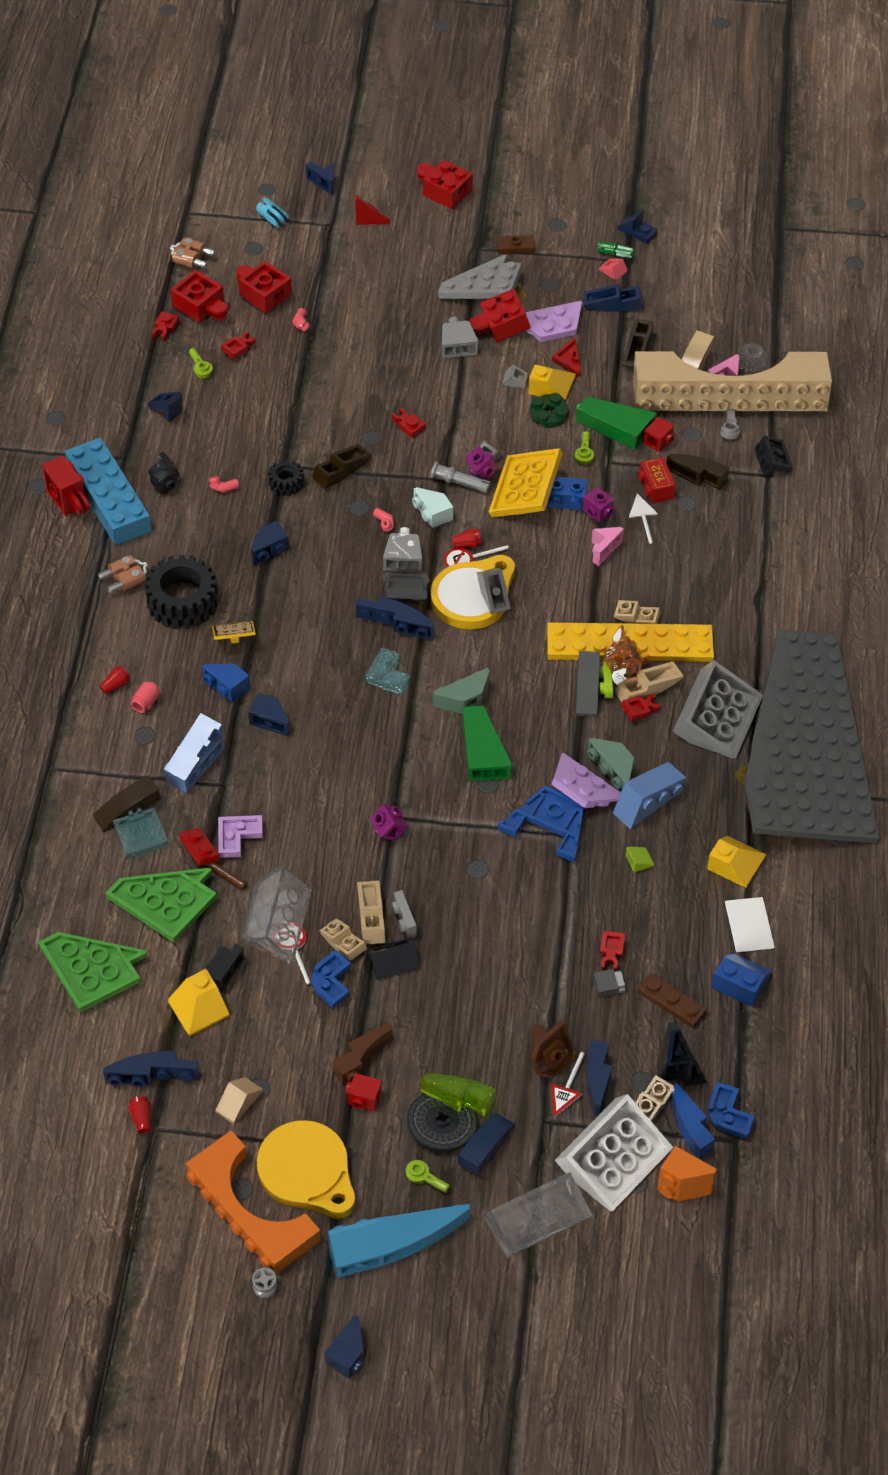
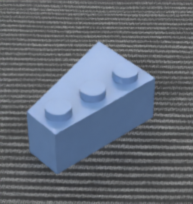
[613,762,686,829]

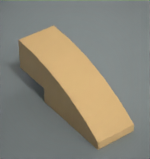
[682,331,714,370]
[615,662,683,702]
[357,881,385,944]

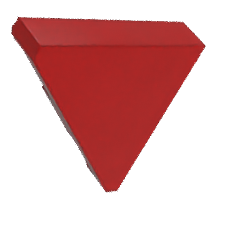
[355,195,389,225]
[552,338,581,377]

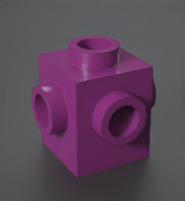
[464,446,499,480]
[582,487,614,523]
[370,804,409,841]

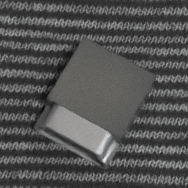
[593,969,625,998]

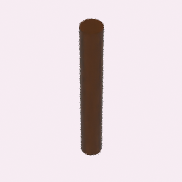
[191,855,248,890]

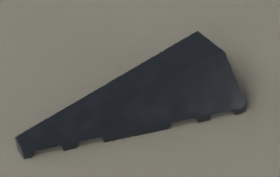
[656,1022,707,1086]

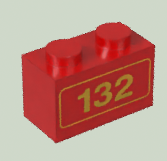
[638,457,676,503]

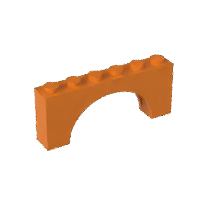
[185,1131,321,1274]

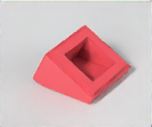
[599,259,627,280]

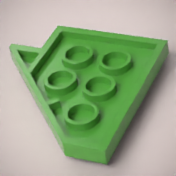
[105,868,217,943]
[38,932,147,1013]

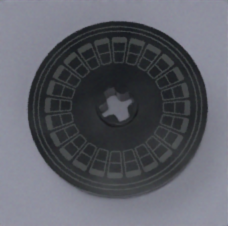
[407,1090,477,1152]

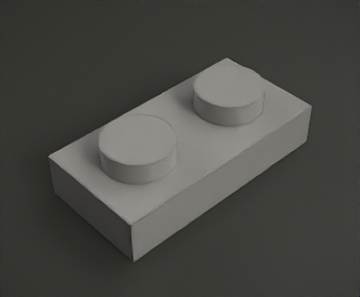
[391,890,416,939]

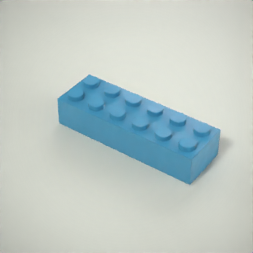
[65,437,152,545]

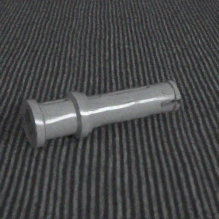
[430,461,491,494]

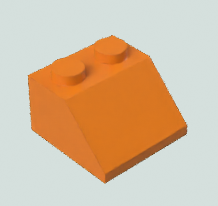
[657,1146,717,1201]

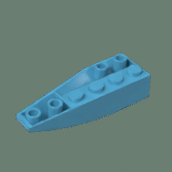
[328,1204,470,1278]

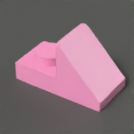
[708,354,739,376]
[592,527,624,566]

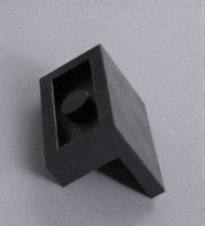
[367,938,420,979]
[205,944,245,993]

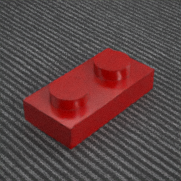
[179,828,220,866]

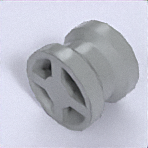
[252,1268,277,1298]

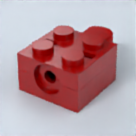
[417,159,473,209]
[236,260,292,313]
[170,270,228,323]
[469,288,531,343]
[42,455,90,516]

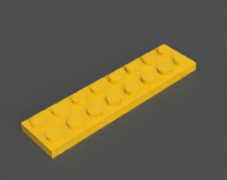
[547,622,714,662]

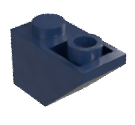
[251,521,289,565]

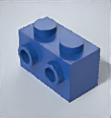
[546,476,588,510]

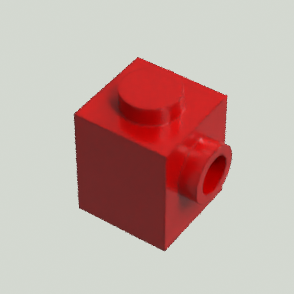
[644,417,674,452]
[345,1073,382,1111]

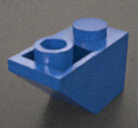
[202,664,250,702]

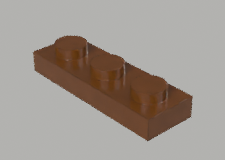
[637,973,707,1029]

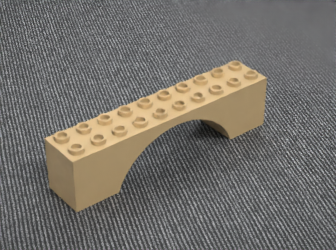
[633,351,832,411]

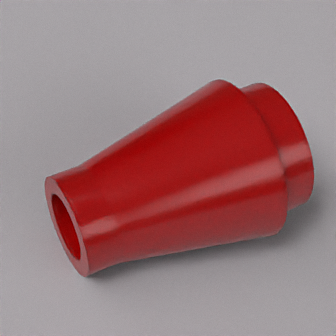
[452,528,482,548]
[99,665,130,695]
[128,1096,151,1133]

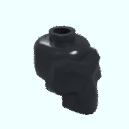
[148,452,179,492]

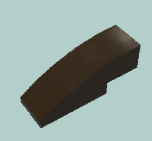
[622,318,654,369]
[312,444,372,489]
[666,454,730,490]
[93,775,160,832]

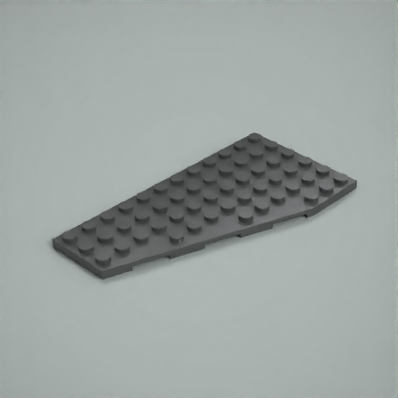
[744,629,879,843]

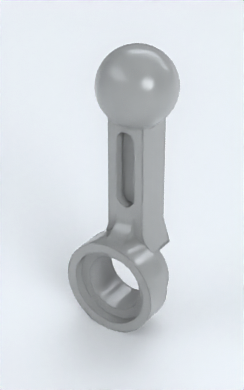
[720,409,740,439]

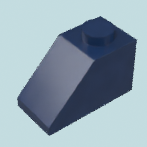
[249,693,290,737]
[324,1315,365,1379]

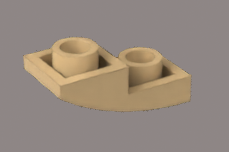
[614,600,661,624]
[319,918,367,961]
[635,1075,673,1122]

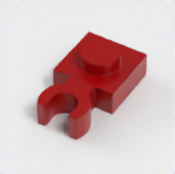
[152,311,179,341]
[221,331,256,360]
[392,408,426,438]
[621,695,661,721]
[600,931,626,972]

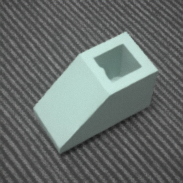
[412,487,453,528]

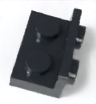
[754,435,793,477]

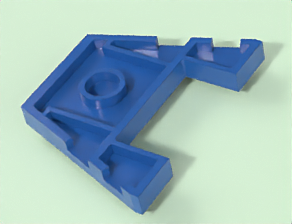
[498,786,584,862]

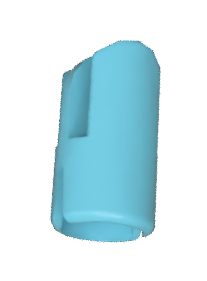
[256,198,290,229]

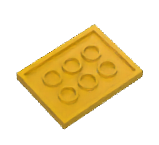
[489,448,563,517]

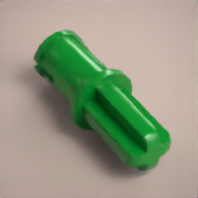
[597,241,634,258]

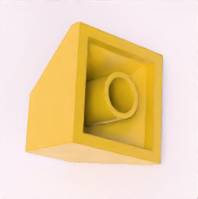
[528,365,576,401]
[707,836,766,888]
[168,969,230,1037]

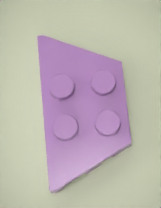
[525,301,582,342]
[551,753,621,808]

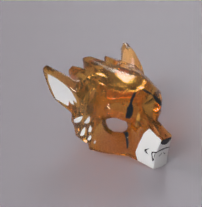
[603,625,649,685]

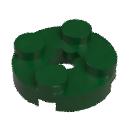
[530,393,568,428]

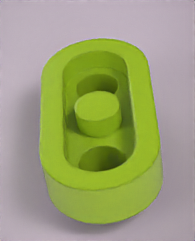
[599,661,613,699]

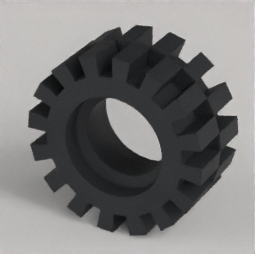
[268,459,304,496]

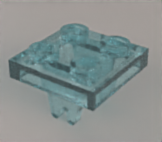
[113,808,169,859]

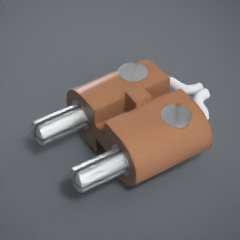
[170,237,215,268]
[98,555,148,593]

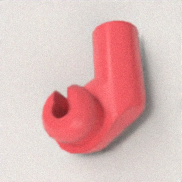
[293,308,310,331]
[209,476,239,493]
[373,508,394,531]

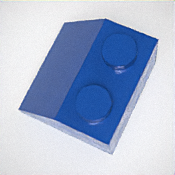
[712,952,772,1007]

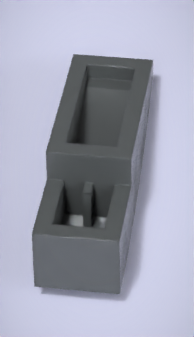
[576,651,600,717]

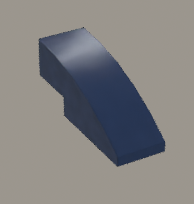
[583,284,643,312]
[586,1039,612,1116]
[458,1113,515,1175]

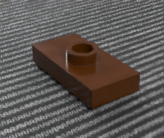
[497,235,535,254]

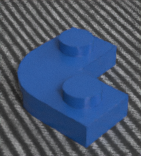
[311,950,351,1009]
[708,1082,755,1140]

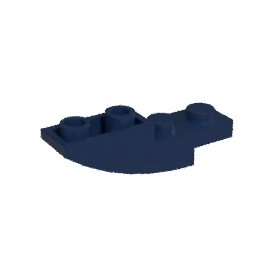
[356,596,434,640]
[103,1051,200,1087]

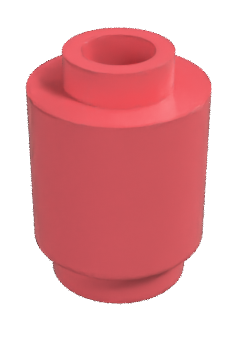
[131,682,160,713]

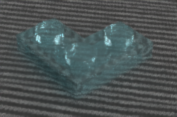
[364,647,411,695]

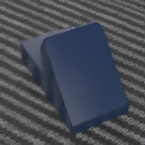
[305,161,334,195]
[617,211,658,244]
[147,392,182,422]

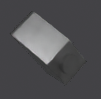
[477,568,511,614]

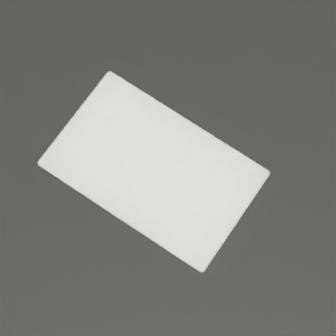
[725,897,775,952]

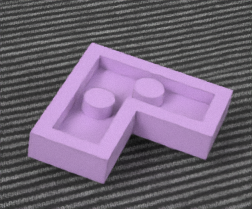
[218,815,263,858]

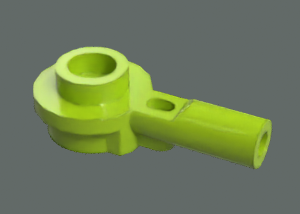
[189,348,213,379]
[574,431,594,465]
[406,1160,450,1193]

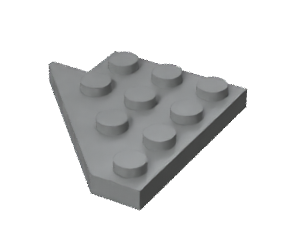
[438,255,522,299]

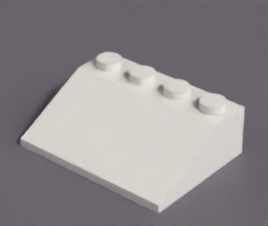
[555,1094,673,1212]

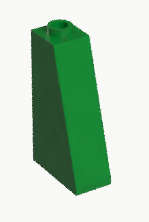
[575,396,657,450]
[462,706,512,781]

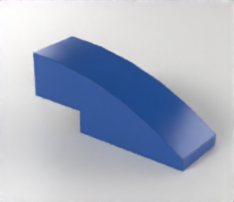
[672,1084,715,1159]

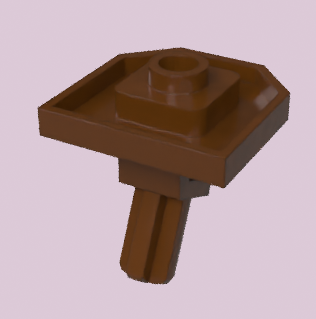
[530,1021,577,1078]

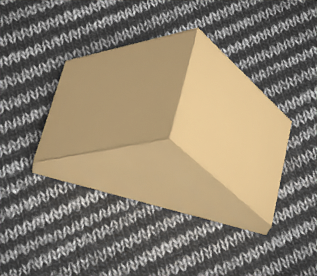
[216,1077,263,1124]

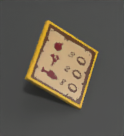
[212,621,256,644]

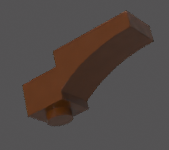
[333,1022,393,1086]

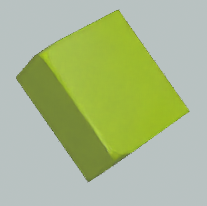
[625,847,654,872]

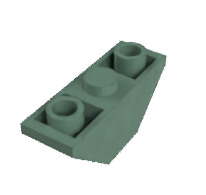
[433,668,490,714]
[587,738,634,791]

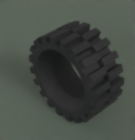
[144,555,218,629]

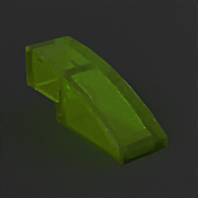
[419,1073,496,1116]

